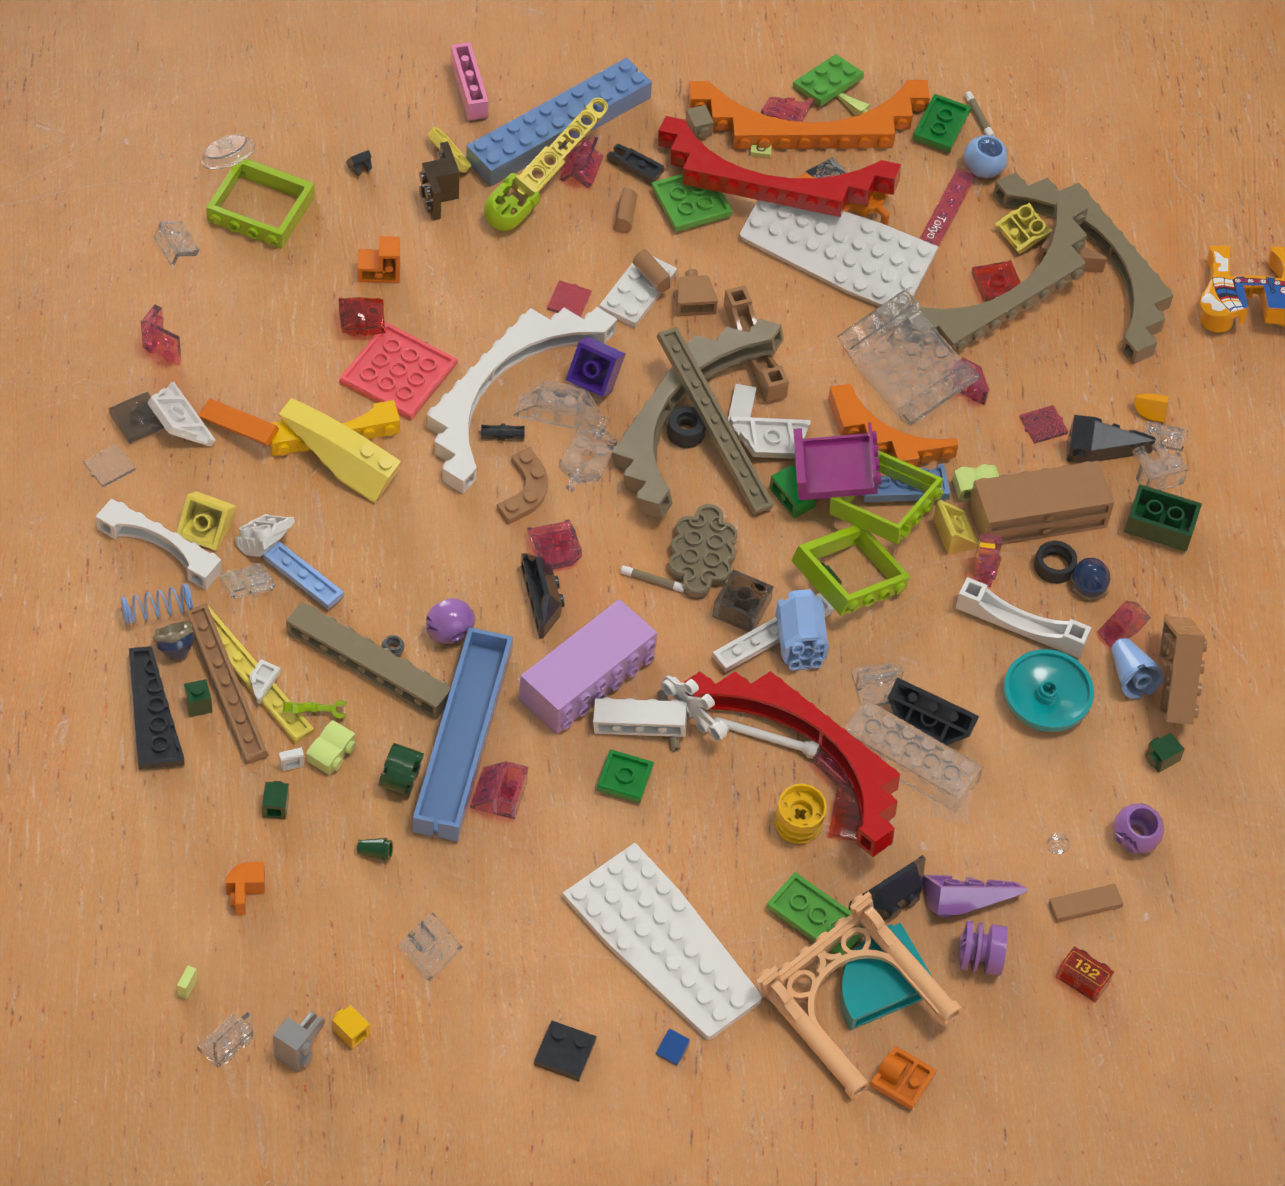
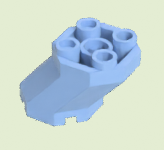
[775,589,829,670]

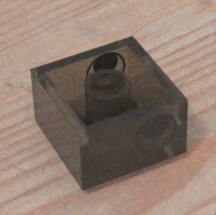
[712,569,774,632]

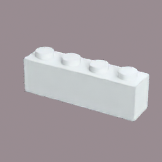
[593,697,687,737]

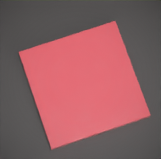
[339,322,458,421]

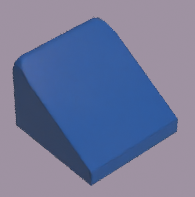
[656,1029,690,1066]

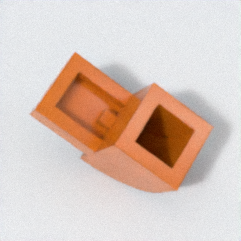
[226,861,265,915]

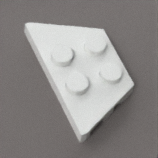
[148,382,216,446]
[729,417,811,459]

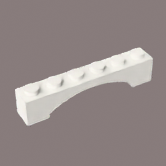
[95,498,222,590]
[956,577,1091,658]

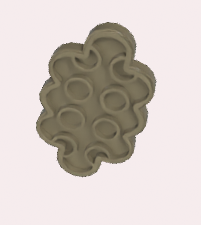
[668,504,737,598]

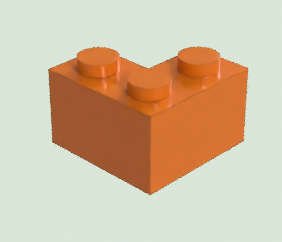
[357,236,400,283]

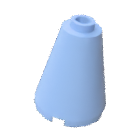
[1111,638,1164,699]

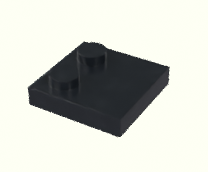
[534,1020,597,1082]

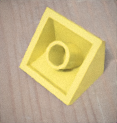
[933,500,979,554]

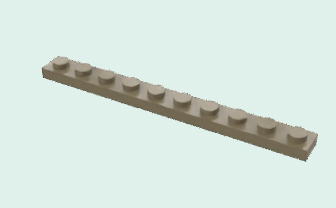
[657,327,774,515]

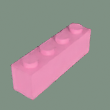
[451,42,488,121]

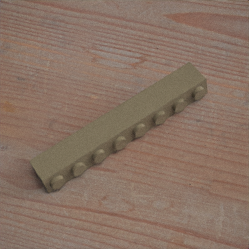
[286,602,451,719]

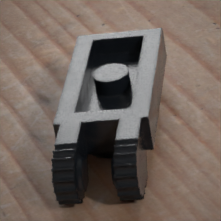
[607,143,664,183]

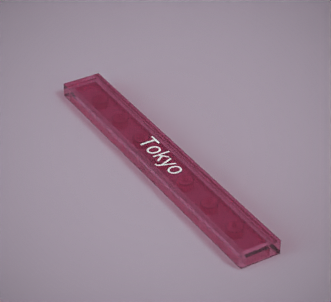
[919,169,976,248]

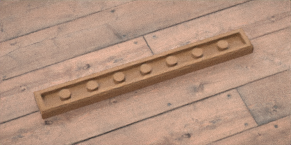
[186,603,269,764]

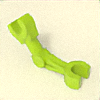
[283,700,347,719]

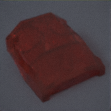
[339,297,386,336]
[828,787,862,841]

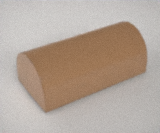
[614,187,637,233]
[633,249,670,292]

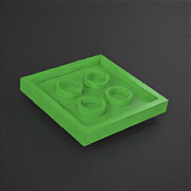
[651,174,732,232]

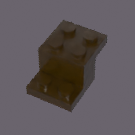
[419,141,460,221]

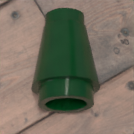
[357,837,393,861]

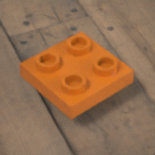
[870,1046,937,1111]

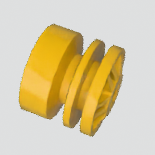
[774,783,827,845]

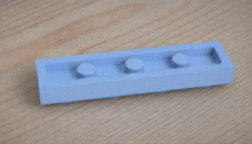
[263,541,344,610]

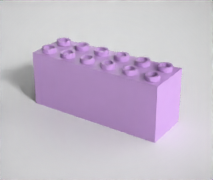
[519,599,657,734]

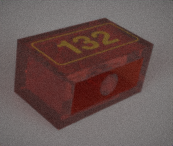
[1056,946,1114,1003]

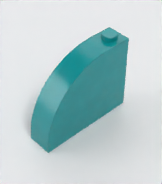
[840,923,934,1031]

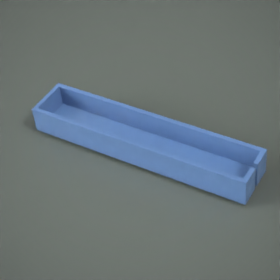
[466,58,652,187]
[413,627,513,842]

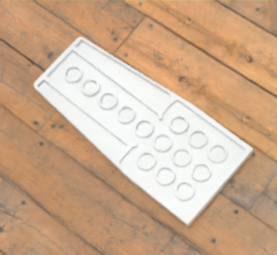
[740,200,938,307]
[562,843,762,1040]

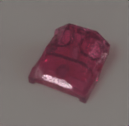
[527,519,582,570]

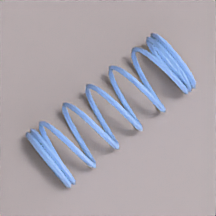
[121,583,193,625]

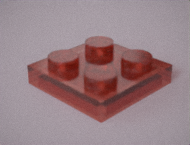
[971,260,1021,302]

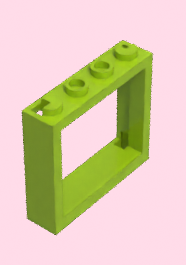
[206,156,315,248]
[829,450,944,545]
[791,525,911,616]

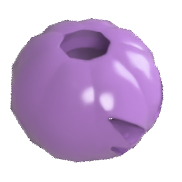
[426,598,476,645]
[1113,803,1164,854]

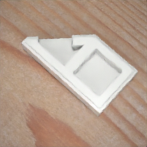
[249,659,281,704]

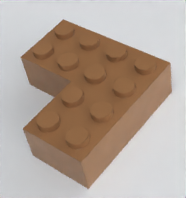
[1159,615,1207,725]

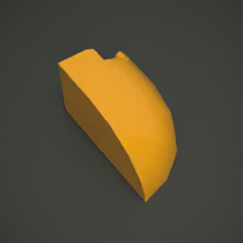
[1134,393,1169,422]

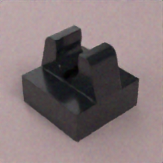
[346,150,372,176]

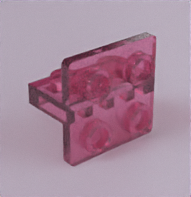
[560,136,604,188]

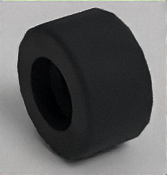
[667,406,706,448]

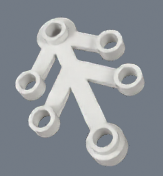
[661,675,729,742]

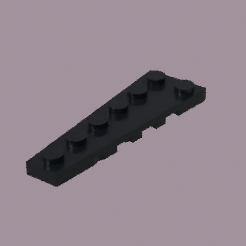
[129,646,185,770]

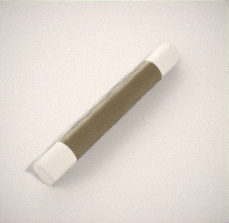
[964,91,995,137]
[620,565,684,593]

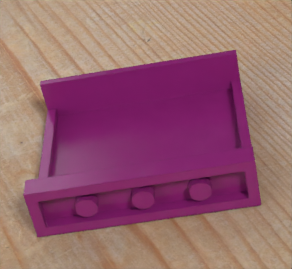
[793,422,882,500]

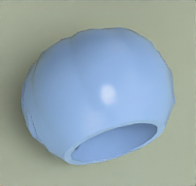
[964,135,1008,179]

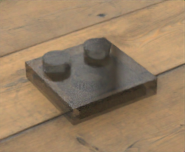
[109,391,164,444]

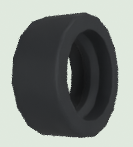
[1034,540,1077,584]

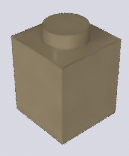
[685,105,714,139]

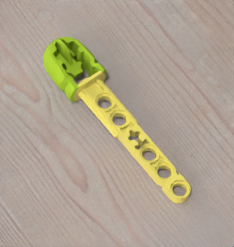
[484,98,608,231]

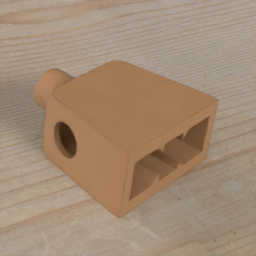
[676,269,718,316]

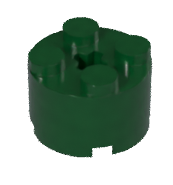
[378,743,424,797]

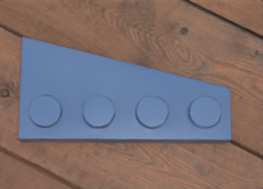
[862,464,950,502]

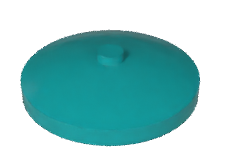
[1003,649,1094,732]

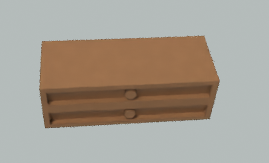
[968,461,1114,548]

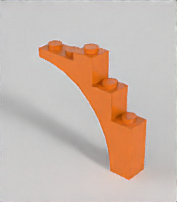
[828,383,958,467]

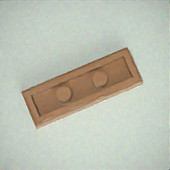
[1048,884,1123,923]

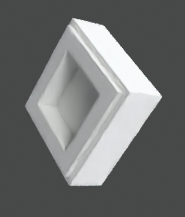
[279,747,304,771]

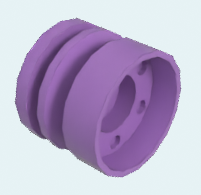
[958,921,1008,976]

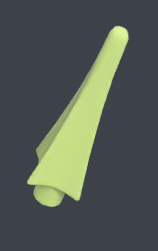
[836,93,870,116]

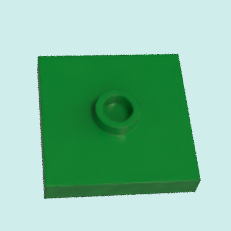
[596,749,654,803]

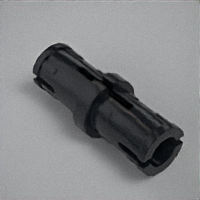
[481,423,525,441]

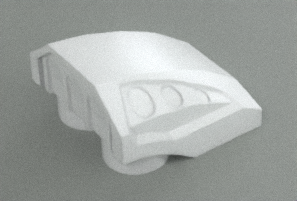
[235,514,295,557]

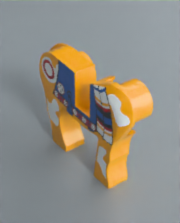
[1200,245,1285,333]

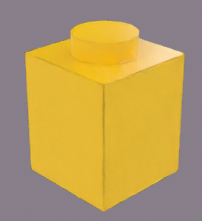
[332,1005,370,1049]

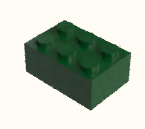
[1124,484,1202,552]

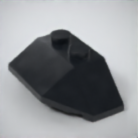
[521,553,565,639]
[888,677,980,748]
[848,855,926,921]

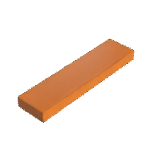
[198,398,279,447]

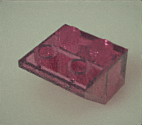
[470,761,528,820]

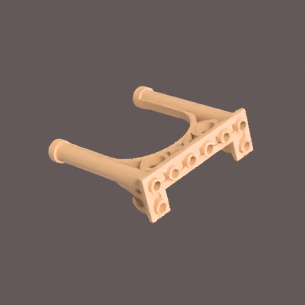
[757,891,963,1099]

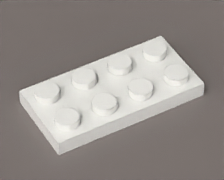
[599,257,678,328]

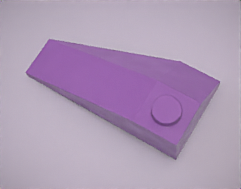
[923,875,1027,918]

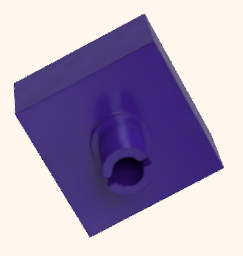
[566,337,626,397]

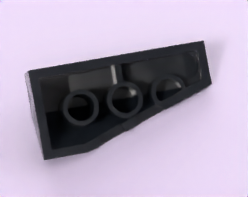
[1066,415,1156,463]

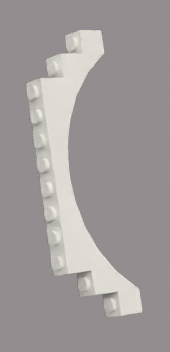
[427,307,617,494]

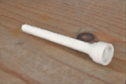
[714,717,820,760]

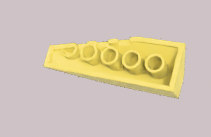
[279,398,401,504]

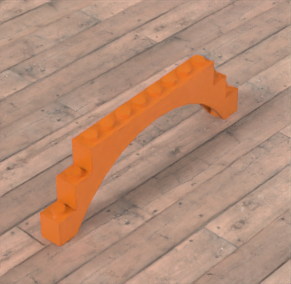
[688,80,930,149]

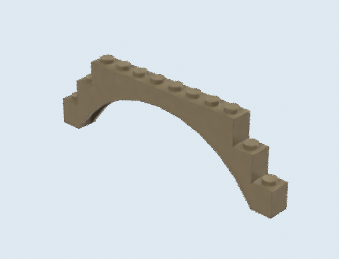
[993,173,1173,364]
[873,191,1088,354]
[612,319,784,519]

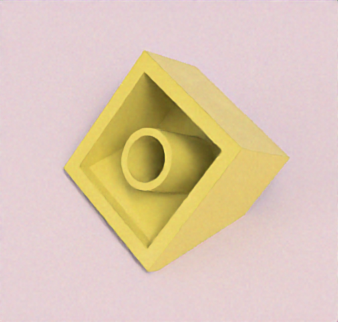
[176,491,237,551]

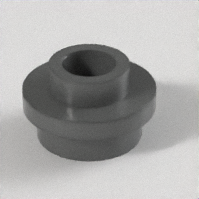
[382,635,404,656]

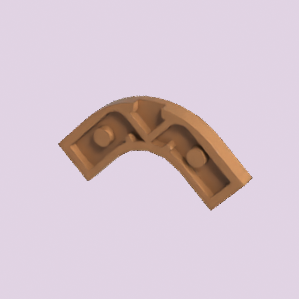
[497,447,548,525]

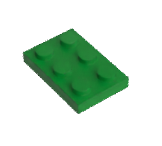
[913,94,972,153]

